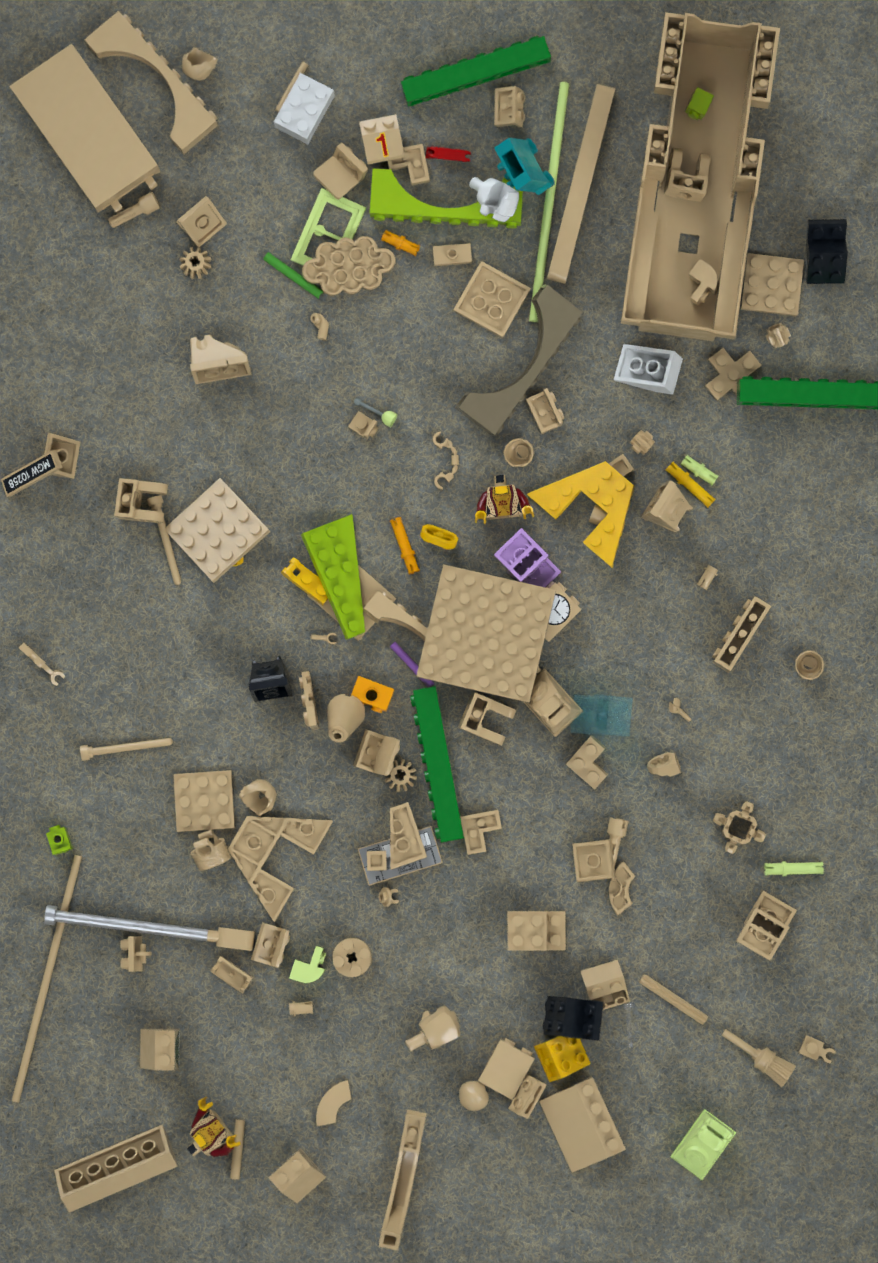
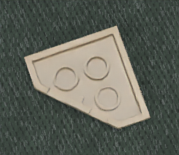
[299,671,320,730]

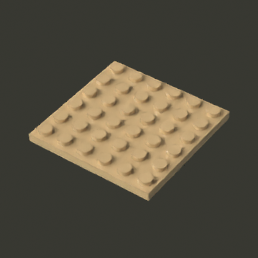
[416,564,556,703]

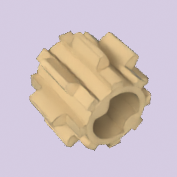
[765,323,791,348]
[630,430,655,455]

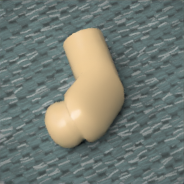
[310,313,329,340]

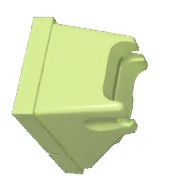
[670,1109,736,1180]

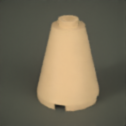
[327,694,365,743]

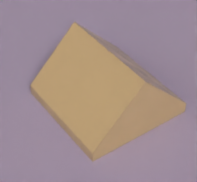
[44,433,80,479]

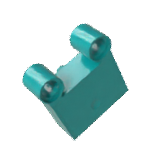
[494,138,555,195]

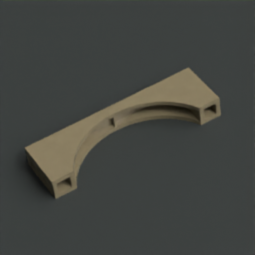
[455,285,582,435]

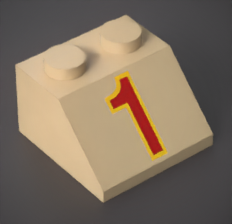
[359,114,405,164]

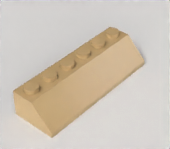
[54,1125,178,1212]

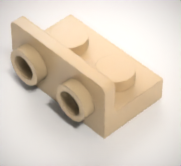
[494,86,525,128]

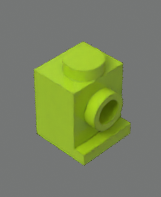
[46,825,73,855]

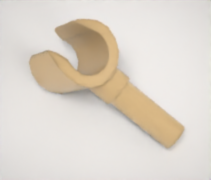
[311,633,337,645]
[669,698,691,722]

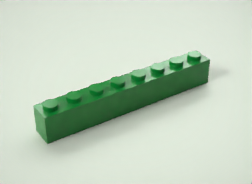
[401,36,551,107]
[737,376,878,410]
[410,686,464,843]

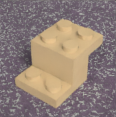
[736,891,797,961]
[507,911,566,951]

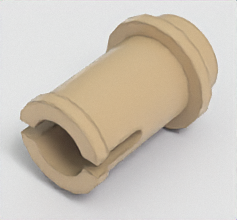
[696,565,718,590]
[289,1001,313,1017]

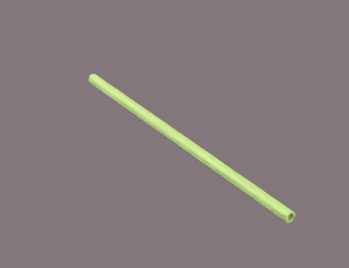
[529,82,569,323]

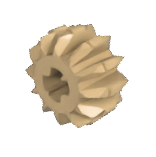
[180,247,212,279]
[385,759,417,792]

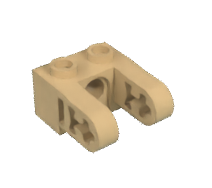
[664,148,710,202]
[114,478,168,523]
[458,692,516,746]

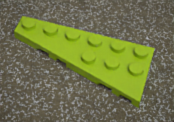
[301,514,365,640]

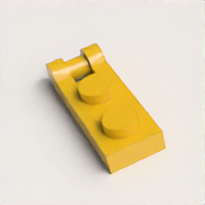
[281,557,328,606]

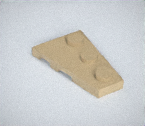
[390,802,427,870]

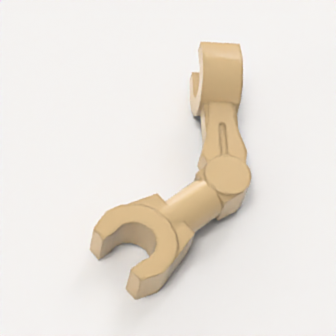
[19,642,65,686]

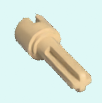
[108,192,161,228]
[607,817,629,869]

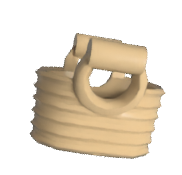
[190,829,231,871]

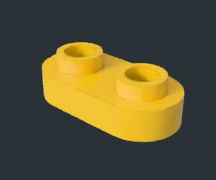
[420,524,458,550]

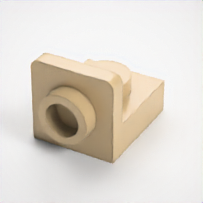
[348,411,379,440]

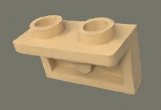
[526,388,565,435]
[251,922,290,968]
[508,1074,547,1119]

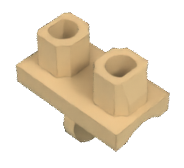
[120,936,152,972]

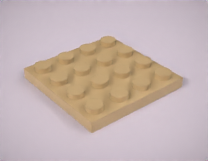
[166,478,270,583]

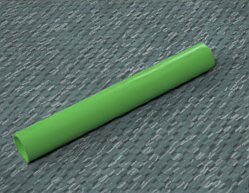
[263,252,323,299]

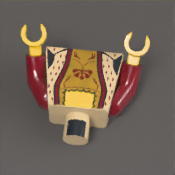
[475,475,534,524]
[187,1097,241,1157]

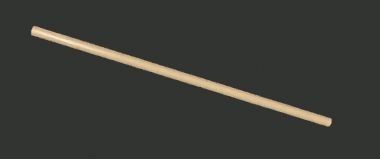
[12,855,82,1103]

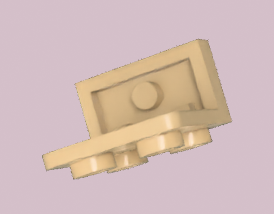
[313,143,368,199]
[353,729,400,776]

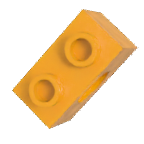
[350,676,395,714]

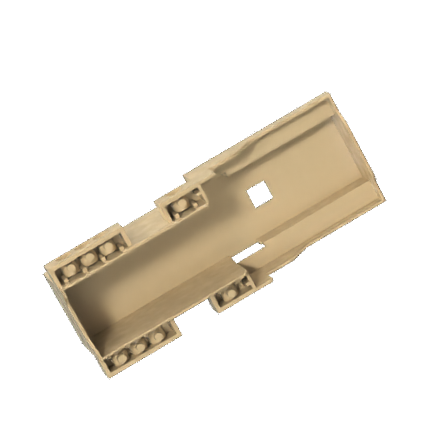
[621,12,780,341]

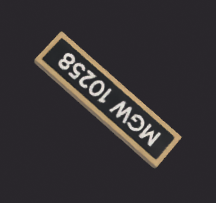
[1,450,62,497]

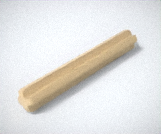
[640,974,708,1025]

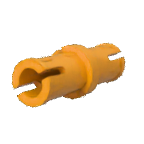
[381,230,420,256]

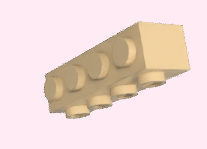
[712,596,771,673]

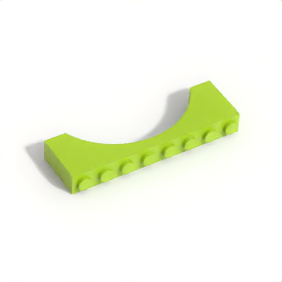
[370,168,523,229]

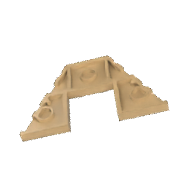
[228,816,333,922]

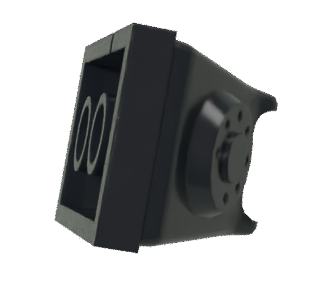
[248,656,292,702]

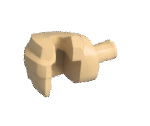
[405,1006,461,1052]

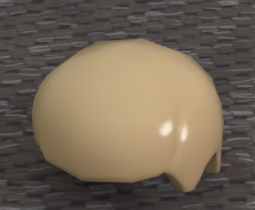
[503,438,534,467]
[795,650,824,680]
[459,1081,489,1111]

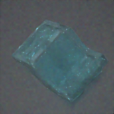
[570,694,633,737]

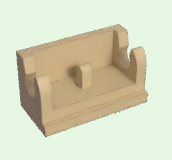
[211,956,254,994]

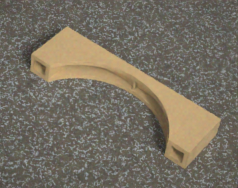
[84,11,218,155]

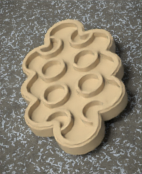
[302,236,395,296]

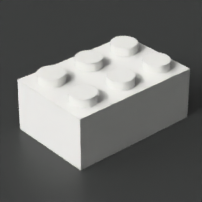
[274,73,335,144]

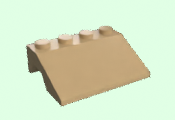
[539,1076,626,1173]

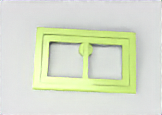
[291,188,366,266]

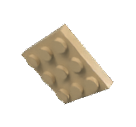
[741,253,804,316]
[453,261,531,338]
[174,770,235,832]

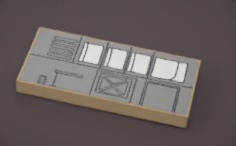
[358,826,443,886]

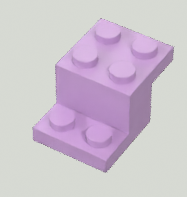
[494,528,561,587]

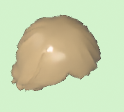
[182,47,218,81]
[239,779,277,816]

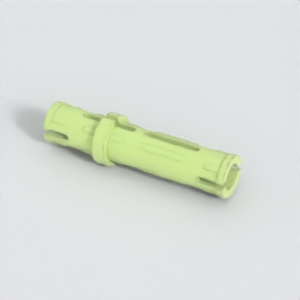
[764,861,824,876]

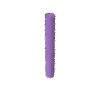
[390,642,434,687]

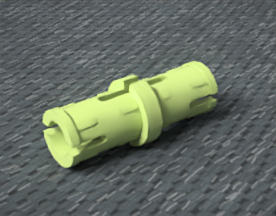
[680,455,718,486]

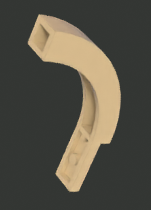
[379,1109,427,1251]

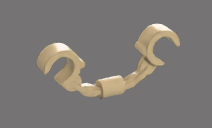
[433,432,459,490]

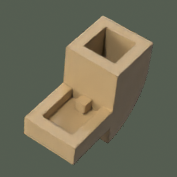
[689,259,719,306]

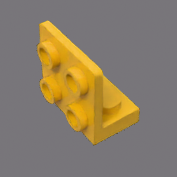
[534,1036,590,1082]

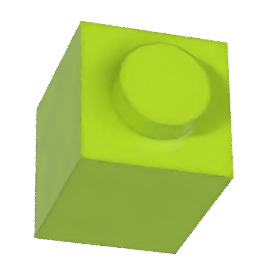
[685,87,714,120]

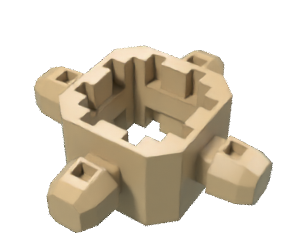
[713,801,766,854]

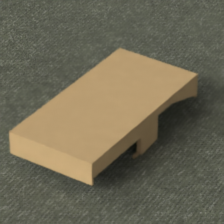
[10,44,160,213]

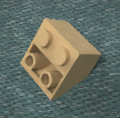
[581,960,630,1010]

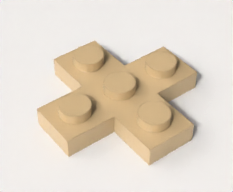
[705,348,762,401]

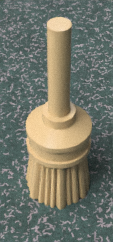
[722,1029,796,1087]

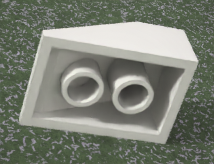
[614,344,683,394]

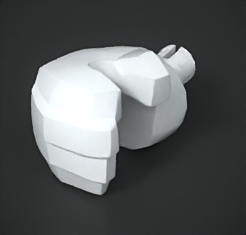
[469,177,519,222]

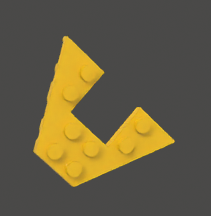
[527,461,635,568]

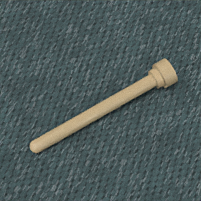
[147,495,181,585]
[80,738,173,761]

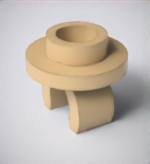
[379,887,399,907]

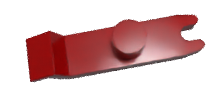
[425,147,471,162]

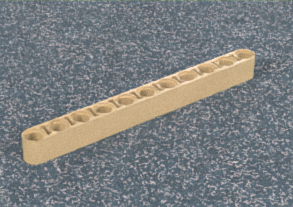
[547,84,615,284]

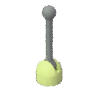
[354,398,398,428]

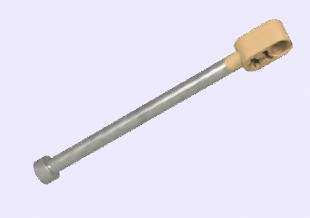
[44,905,255,951]

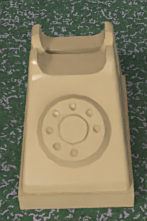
[190,335,252,384]
[641,480,693,533]
[524,668,584,737]

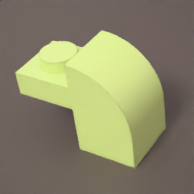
[289,946,326,983]

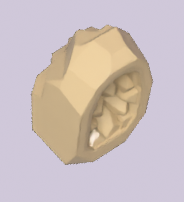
[647,752,681,777]

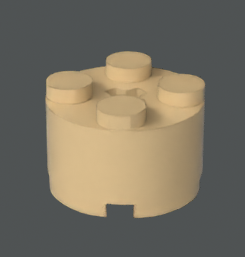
[332,938,372,977]

